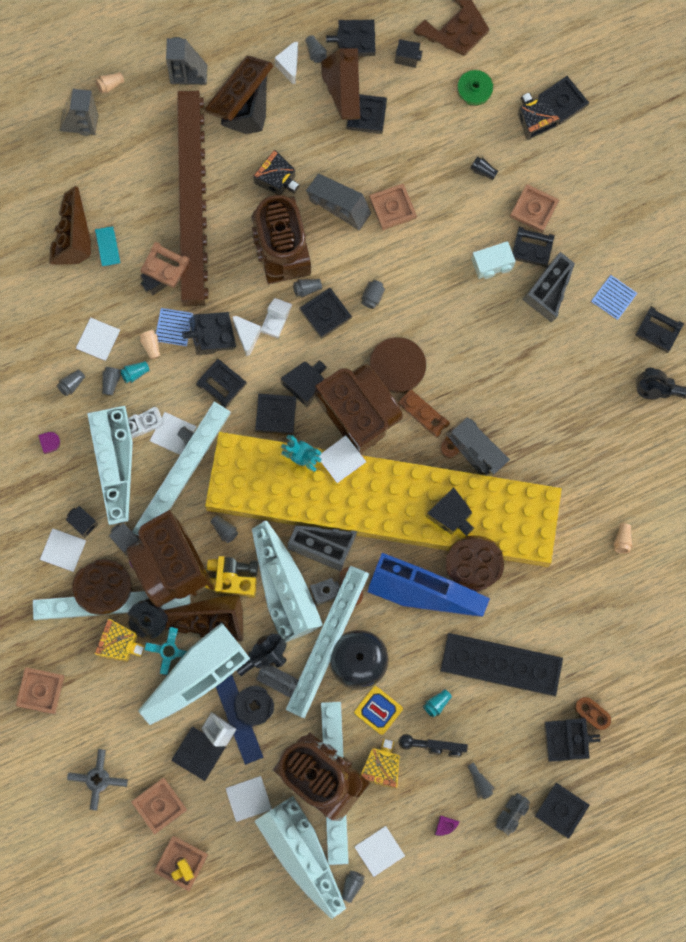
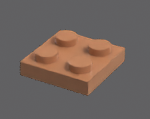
[369,183,417,231]
[510,184,560,233]
[16,667,65,715]
[131,777,187,835]
[154,836,209,891]

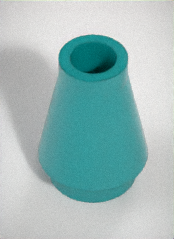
[120,361,150,383]
[423,689,452,718]

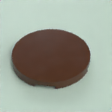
[370,337,426,393]
[446,535,504,591]
[72,559,132,615]

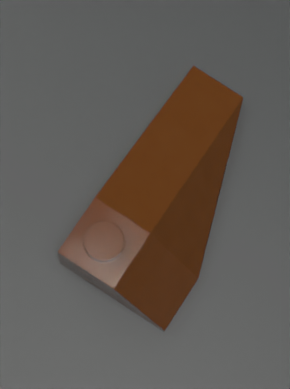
[321,48,360,120]
[49,186,91,265]
[164,595,243,641]

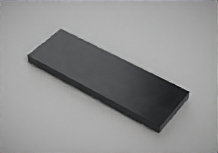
[440,633,563,697]

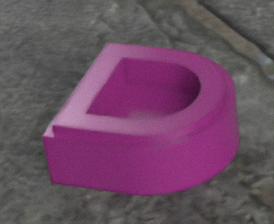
[38,432,61,454]

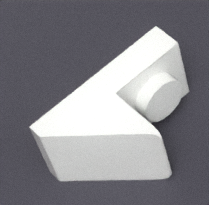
[261,298,292,338]

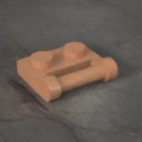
[140,242,190,288]

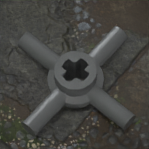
[67,749,128,811]

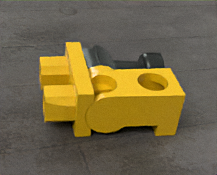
[205,556,258,598]

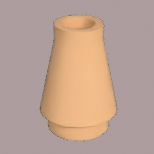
[95,72,124,94]
[139,330,161,360]
[613,523,633,553]

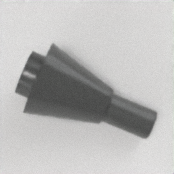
[467,763,495,800]

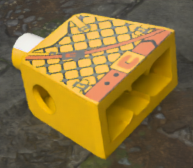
[94,619,145,662]
[361,739,400,789]

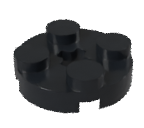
[128,599,168,639]
[234,686,274,726]

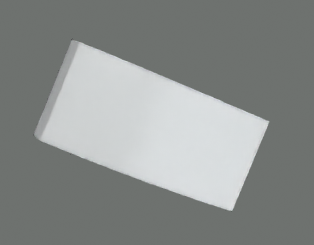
[128,407,165,438]

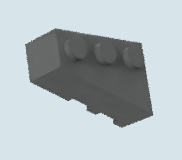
[166,37,207,85]
[59,89,98,136]
[306,173,372,231]
[522,252,575,322]
[445,417,510,476]
[288,526,357,572]

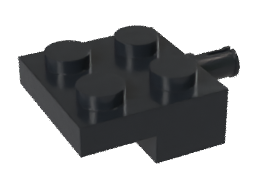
[326,19,376,56]
[182,312,236,355]
[544,718,601,762]

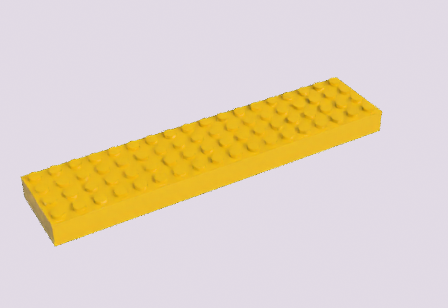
[205,432,562,567]

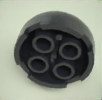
[330,630,389,690]

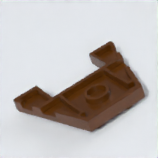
[414,0,489,56]

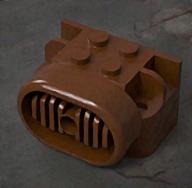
[251,195,311,285]
[315,364,403,455]
[126,510,215,607]
[273,732,370,821]

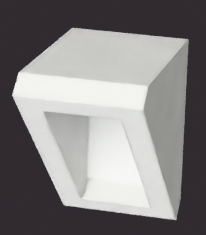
[275,42,298,84]
[232,316,261,356]
[201,712,236,747]

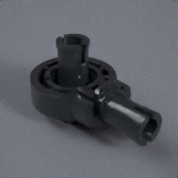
[636,367,686,400]
[236,633,287,676]

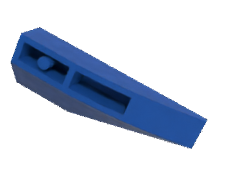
[367,553,490,617]

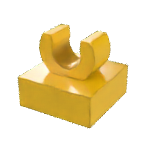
[171,859,195,881]

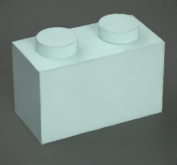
[471,241,516,279]

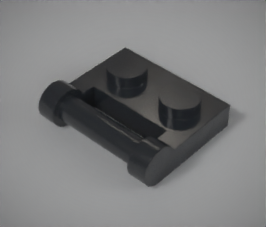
[512,226,555,267]
[635,306,684,353]
[196,359,247,408]

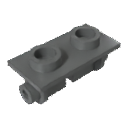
[256,664,299,698]
[495,793,530,836]

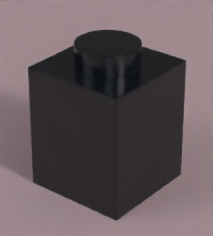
[395,39,423,68]
[140,274,168,296]
[66,506,98,538]

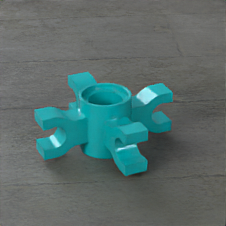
[281,435,322,472]
[144,627,187,675]

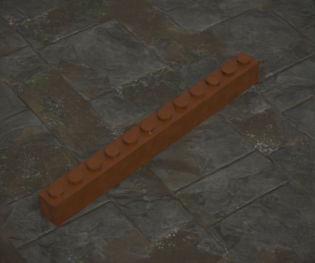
[177,91,209,306]

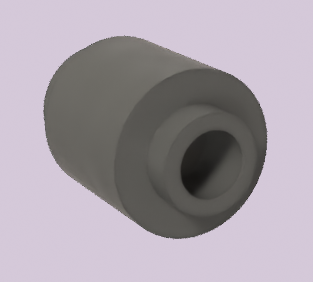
[361,280,385,309]

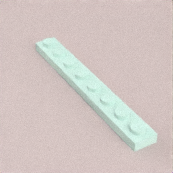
[132,401,231,537]
[286,566,369,719]
[33,591,191,621]
[321,702,349,865]

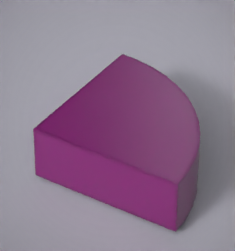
[434,815,460,836]

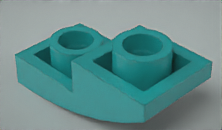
[95,226,120,266]

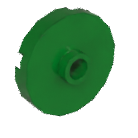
[457,70,493,106]

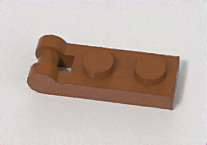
[398,389,450,438]

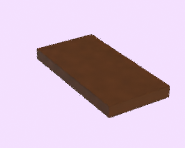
[204,55,274,121]

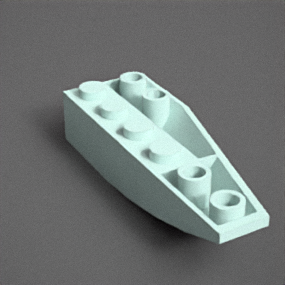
[87,406,133,525]
[252,521,323,642]
[138,623,250,725]
[254,796,346,919]

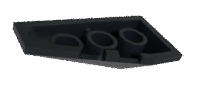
[220,76,267,134]

